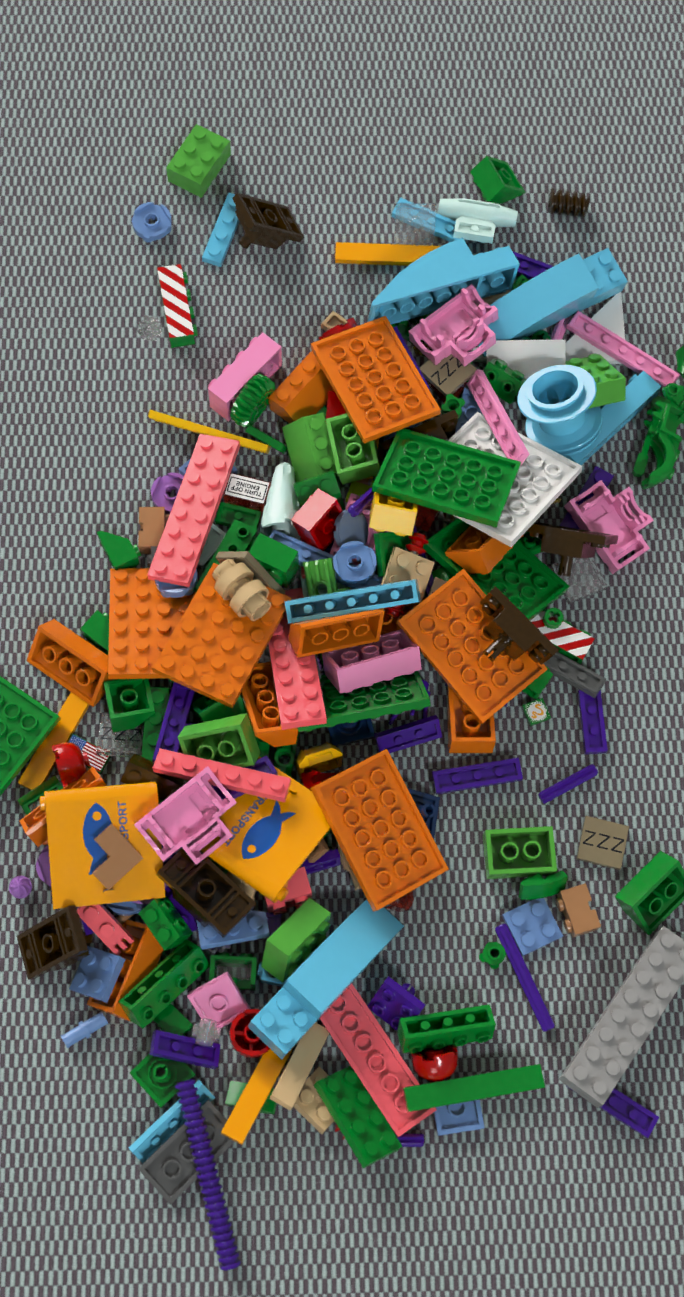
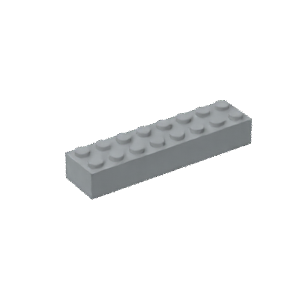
[559,926,684,1108]

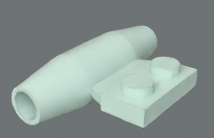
[438,198,518,244]

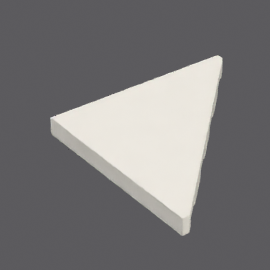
[565,292,625,364]

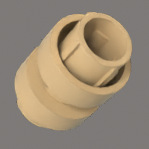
[212,559,271,621]

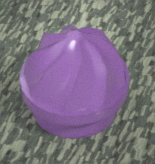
[9,876,32,899]

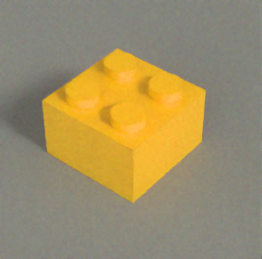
[369,492,417,536]

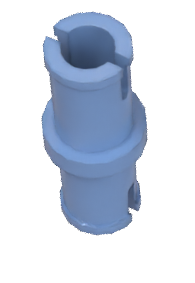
[61,1011,109,1048]

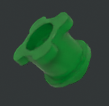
[441,394,465,419]
[479,942,506,969]

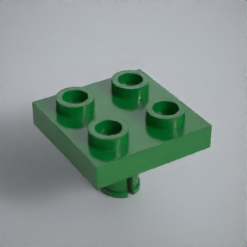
[130,1053,196,1108]

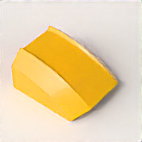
[295,742,343,779]

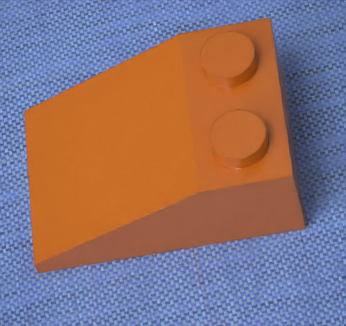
[448,685,496,753]

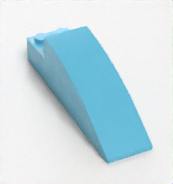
[368,238,520,325]
[478,248,628,357]
[248,899,404,1060]

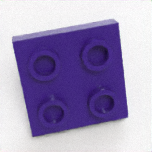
[368,976,425,1030]

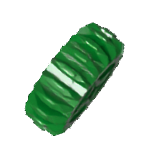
[230,374,275,428]

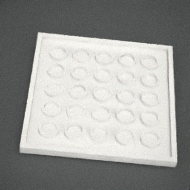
[448,412,583,547]

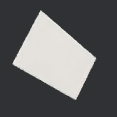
[486,340,566,379]

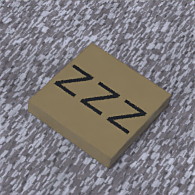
[419,354,477,397]
[576,816,629,870]

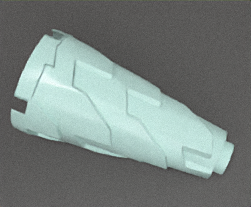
[260,462,300,540]

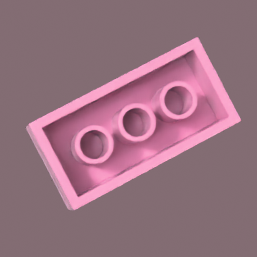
[208,332,282,422]
[322,629,422,693]

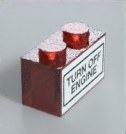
[224,473,271,512]

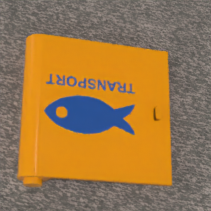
[200,756,331,903]
[40,782,165,909]

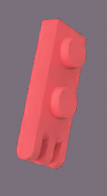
[77,904,135,955]

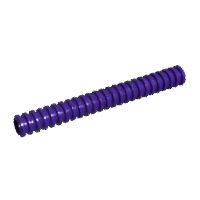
[175,1079,241,1271]

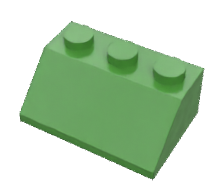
[282,413,338,483]

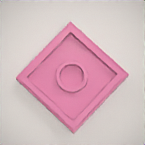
[187,971,251,1034]

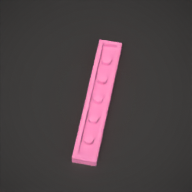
[566,311,680,389]
[467,369,529,466]

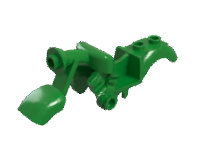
[632,345,684,490]

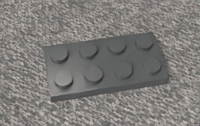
[138,1100,235,1205]

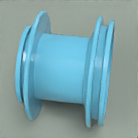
[517,365,603,456]

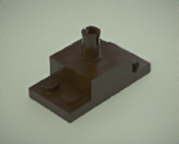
[232,193,304,250]
[379,410,459,466]
[526,522,618,577]
[480,586,559,665]
[157,848,256,938]
[17,905,93,980]

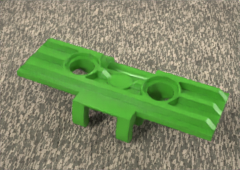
[303,557,350,664]

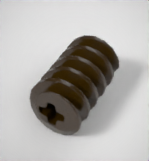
[548,188,590,219]

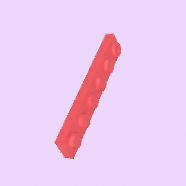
[153,749,291,802]

